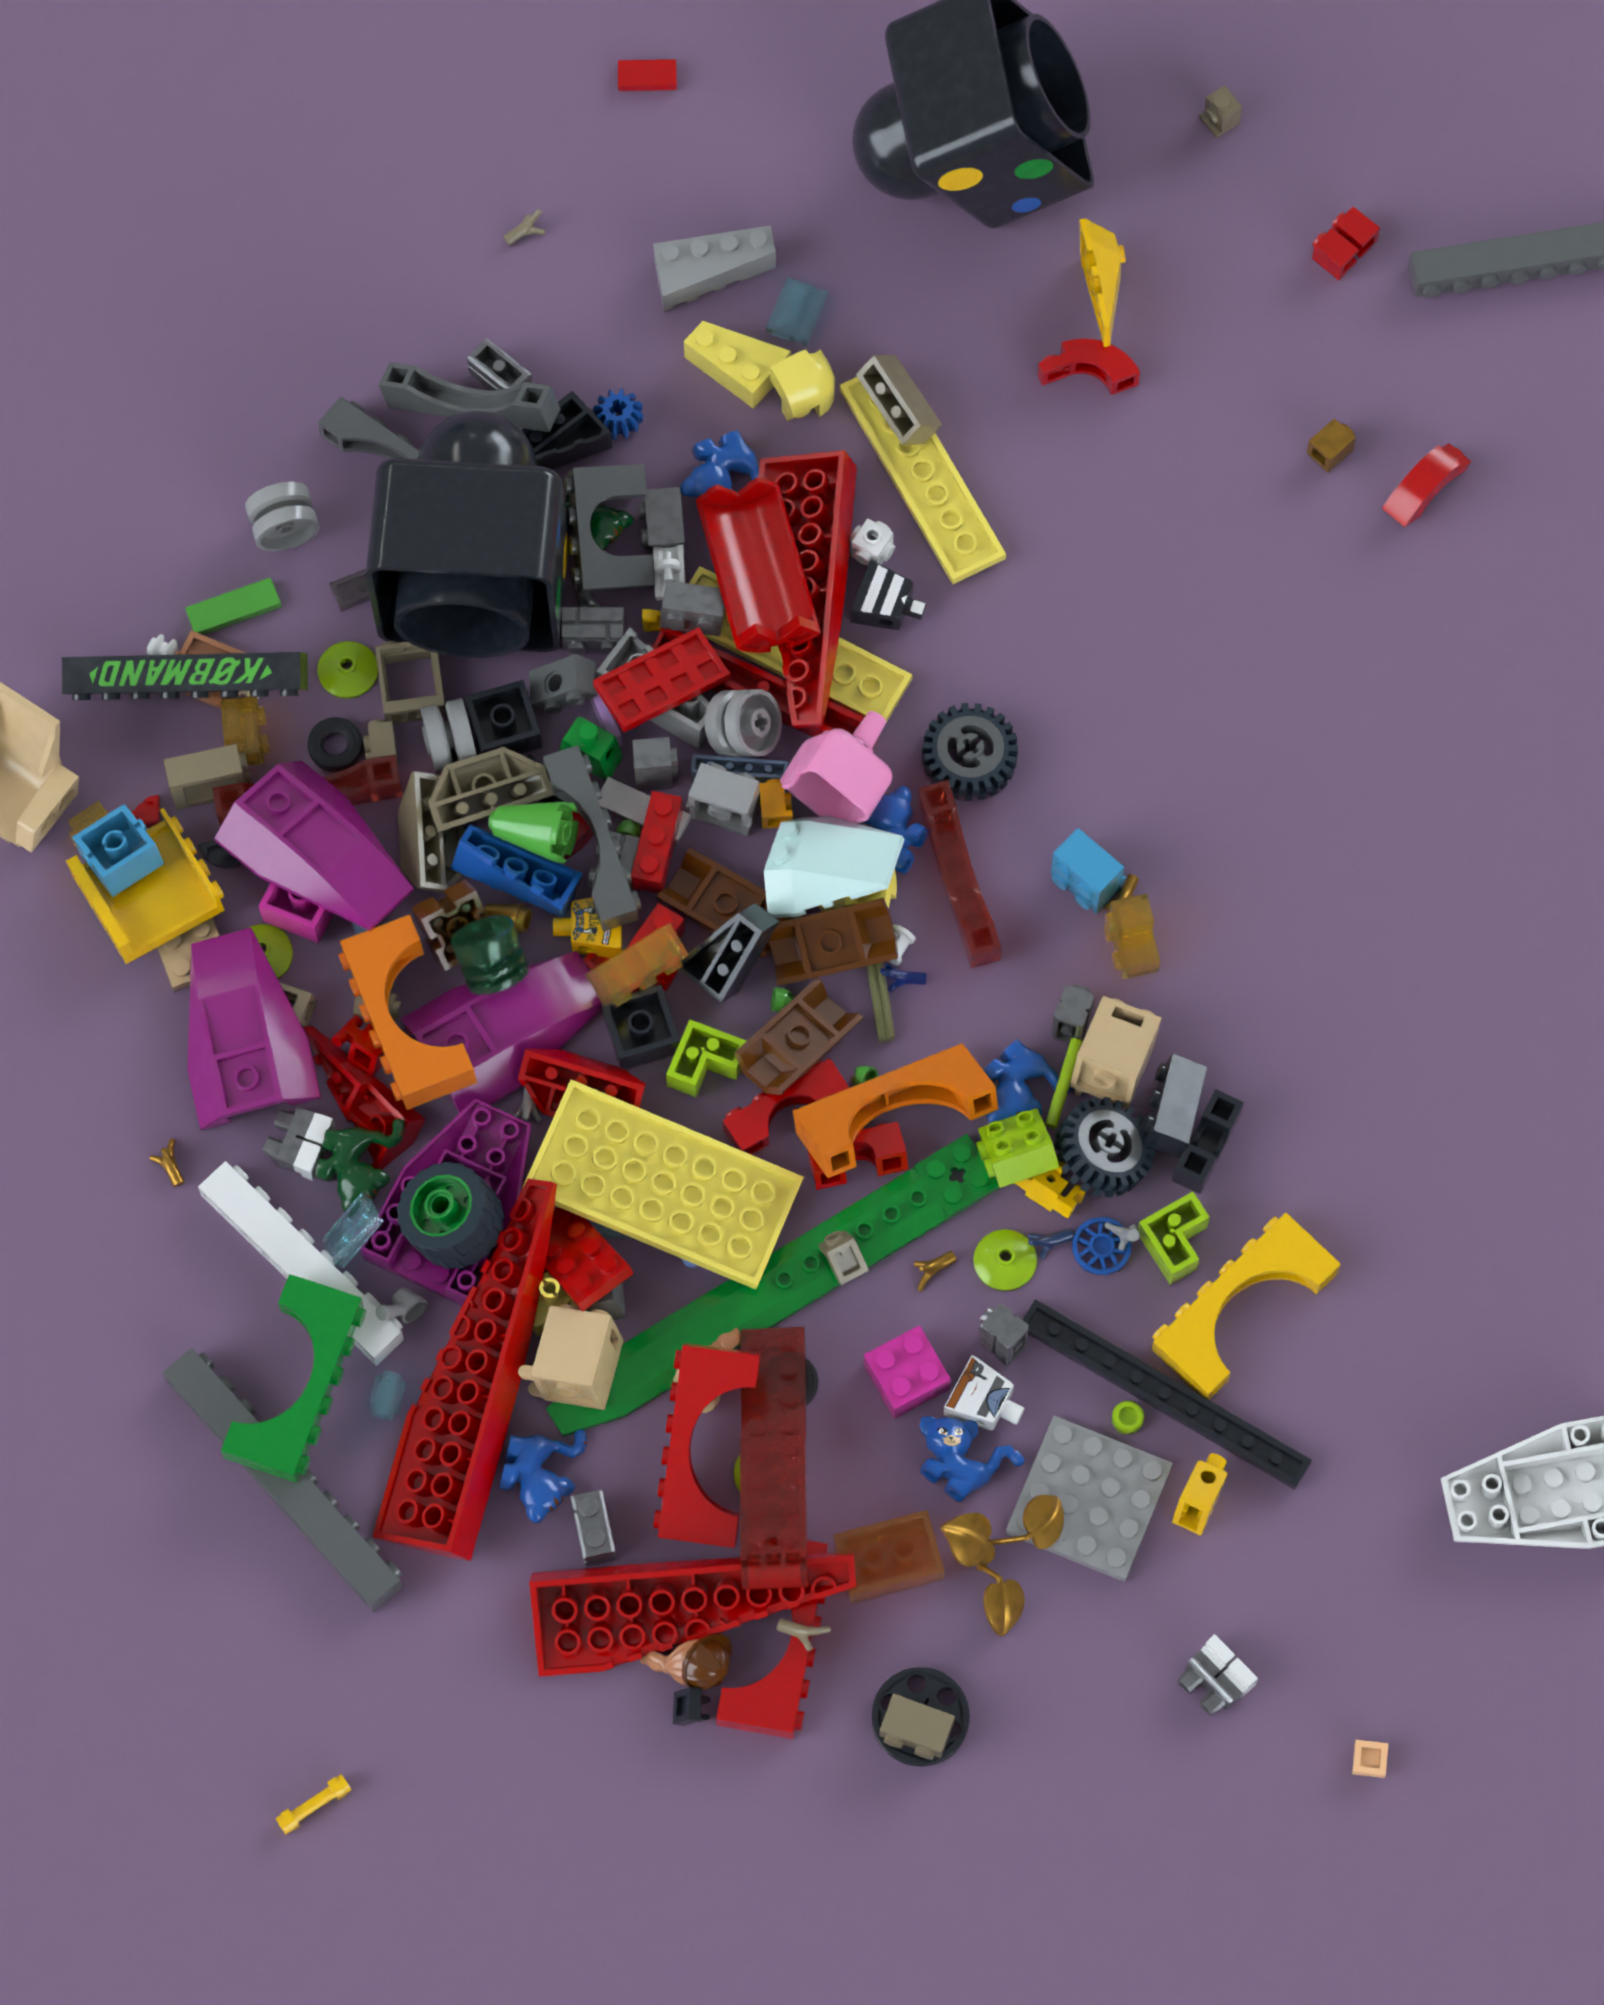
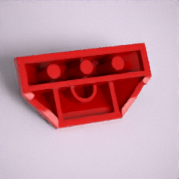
[518,1048,646,1117]

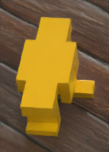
[1014,1162,1086,1219]

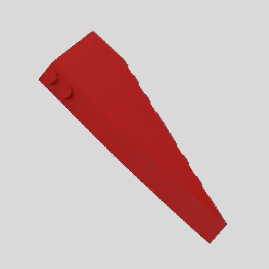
[758,450,857,728]
[529,1553,857,1677]

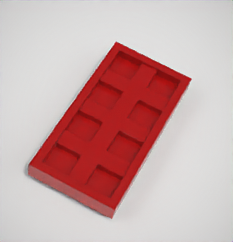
[593,627,730,733]
[544,1207,634,1312]

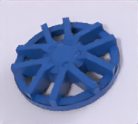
[1072,1217,1132,1276]

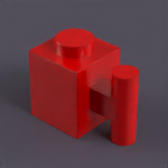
[331,1015,384,1076]

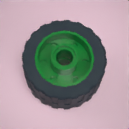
[397,1162,505,1269]

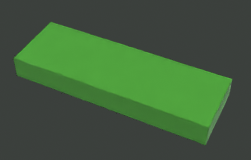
[185,577,282,635]

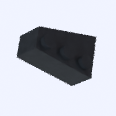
[521,391,612,470]
[673,903,780,1003]

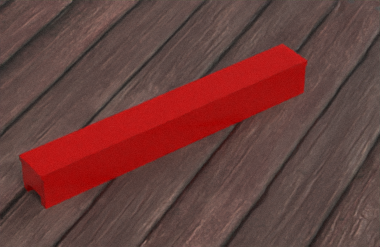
[650,628,880,749]

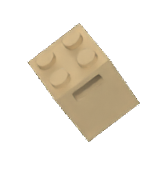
[1070,996,1162,1110]
[518,1304,624,1410]

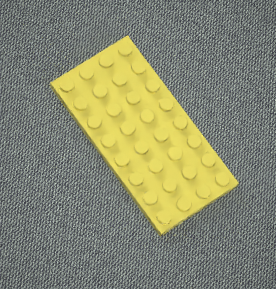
[522,1079,804,1290]

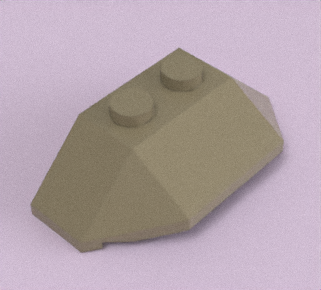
[428,747,554,833]
[398,771,465,893]

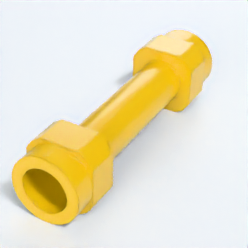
[275,1774,351,1835]

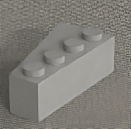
[653,225,776,312]
[596,627,709,749]

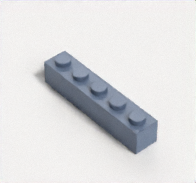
[691,754,788,783]

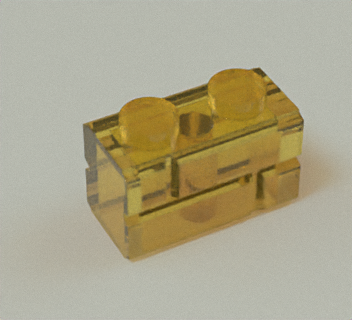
[220,697,270,766]

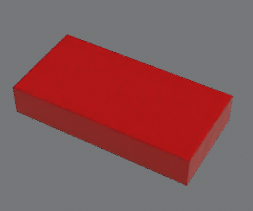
[618,59,677,91]

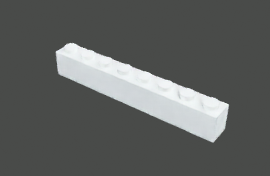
[198,1161,404,1366]

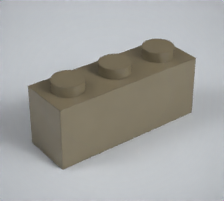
[856,355,942,445]

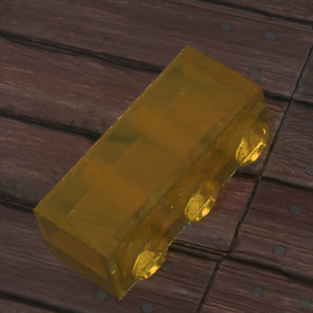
[585,923,689,1007]

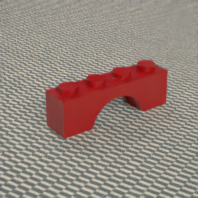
[723,1058,849,1155]

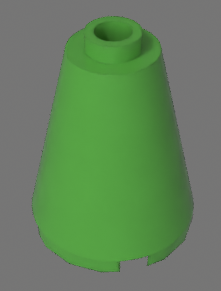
[489,801,578,863]

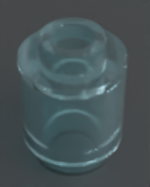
[368,1371,406,1420]

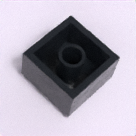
[464,680,542,754]
[601,984,680,1070]

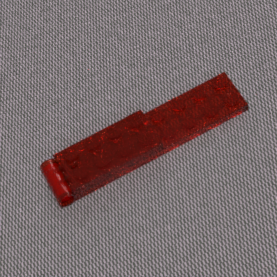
[740,1327,809,1590]

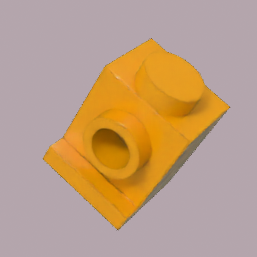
[759,779,793,829]

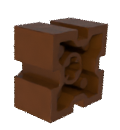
[411,879,500,971]

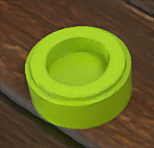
[1112,1401,1144,1435]

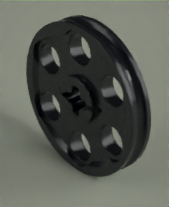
[872,1667,970,1767]

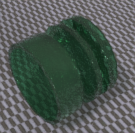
[451,915,530,995]

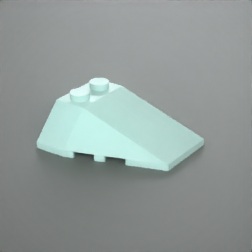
[764,816,905,918]

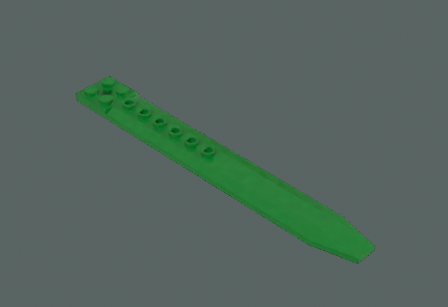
[546,1133,1000,1437]

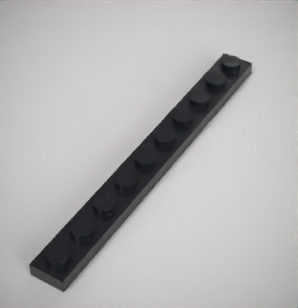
[1023,1299,1312,1490]

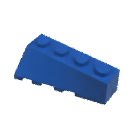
[451,825,583,918]

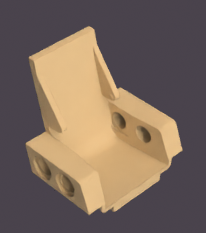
[0,682,79,853]

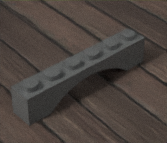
[379,362,560,432]
[318,397,420,459]
[543,745,642,931]

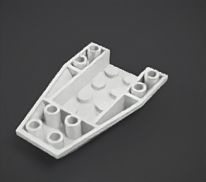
[1440,1416,1604,1549]

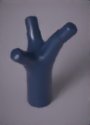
[1028,1228,1074,1259]

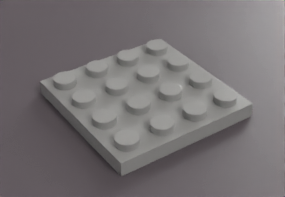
[1005,1415,1173,1582]

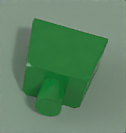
[559,716,624,781]

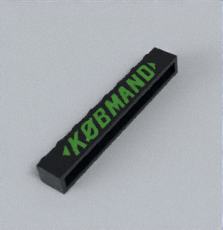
[61,652,308,701]

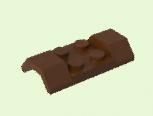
[657,847,792,959]
[768,898,898,986]
[735,977,864,1095]

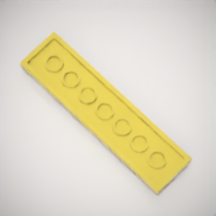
[840,377,1006,585]
[689,566,913,723]

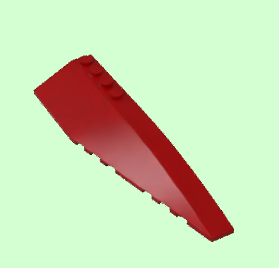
[372,1178,557,1561]

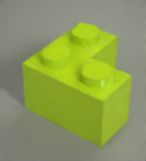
[666,1019,746,1097]
[1137,1191,1210,1285]

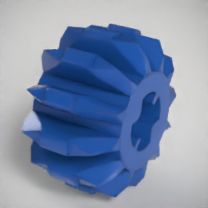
[593,388,644,441]

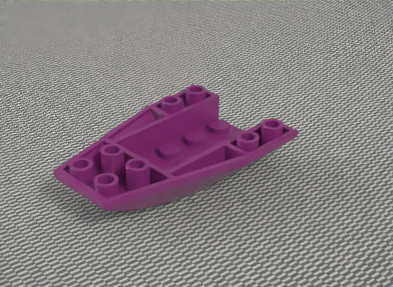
[214,760,414,931]
[187,928,321,1130]
[400,951,608,1113]

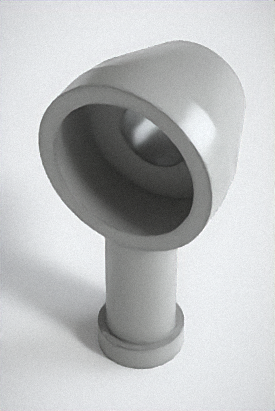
[376,1287,428,1324]

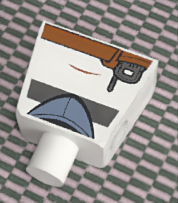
[944,1355,1025,1430]

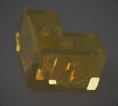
[1104,893,1161,980]

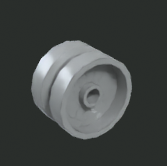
[244,481,320,552]
[704,689,782,757]
[420,698,476,773]

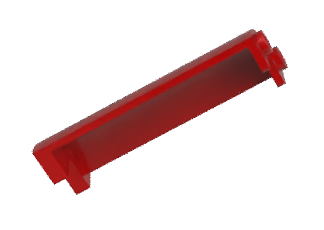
[695,477,821,653]

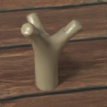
[503,209,545,246]
[777,1618,831,1651]

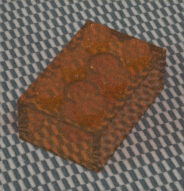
[833,1510,944,1604]

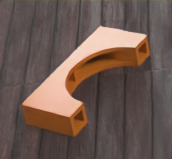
[338,915,477,1110]
[793,1043,998,1178]

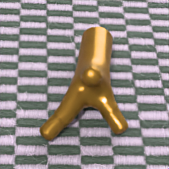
[1105,874,1139,915]
[150,1138,185,1187]
[914,1251,957,1292]

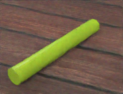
[1045,1038,1083,1129]

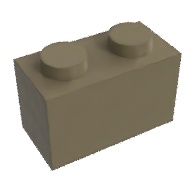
[879,1693,955,1760]

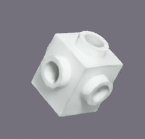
[850,518,895,566]

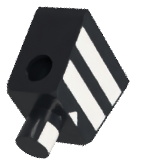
[851,560,927,630]

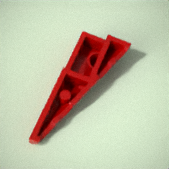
[303,1026,426,1169]

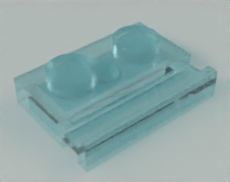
[766,277,828,346]
[322,1192,383,1268]

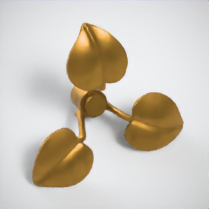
[940,1494,1064,1637]

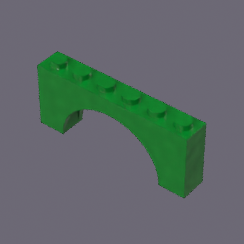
[221,1274,367,1483]

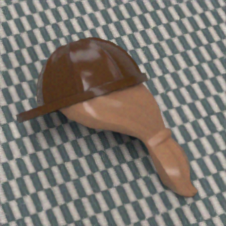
[640,1633,732,1690]

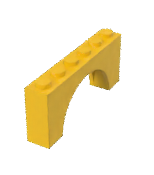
[1151,1213,1341,1400]

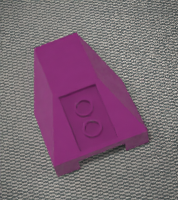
[360,1099,532,1306]

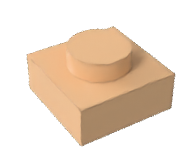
[1352,1740,1389,1778]

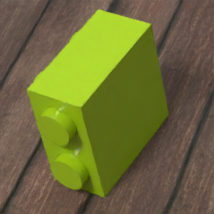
[976,1108,1060,1188]

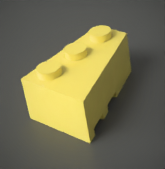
[684,321,791,409]

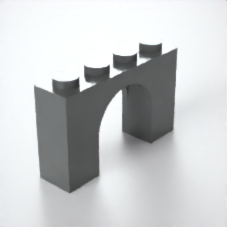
[563,464,655,593]

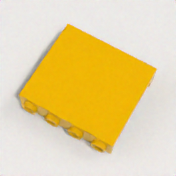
[66,808,225,964]

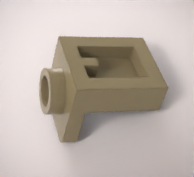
[818,1231,869,1285]

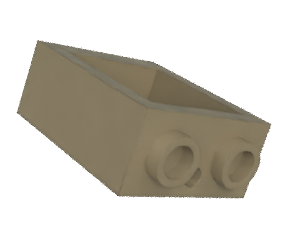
[375,641,447,724]
[163,744,252,810]

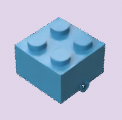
[72,804,164,897]
[1050,828,1127,914]

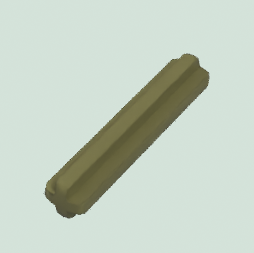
[867,962,895,1043]

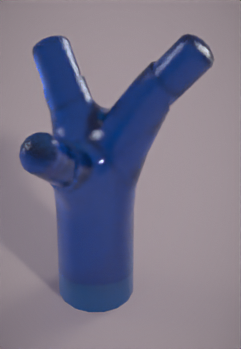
[880,964,927,993]

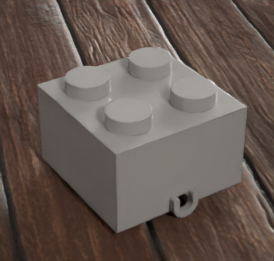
[685,763,760,837]

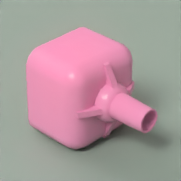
[780,711,893,824]

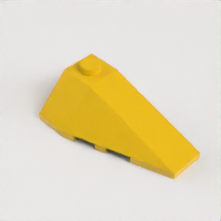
[1079,218,1126,347]

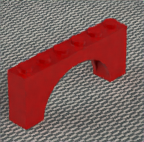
[653,1343,761,1548]
[716,1530,828,1739]

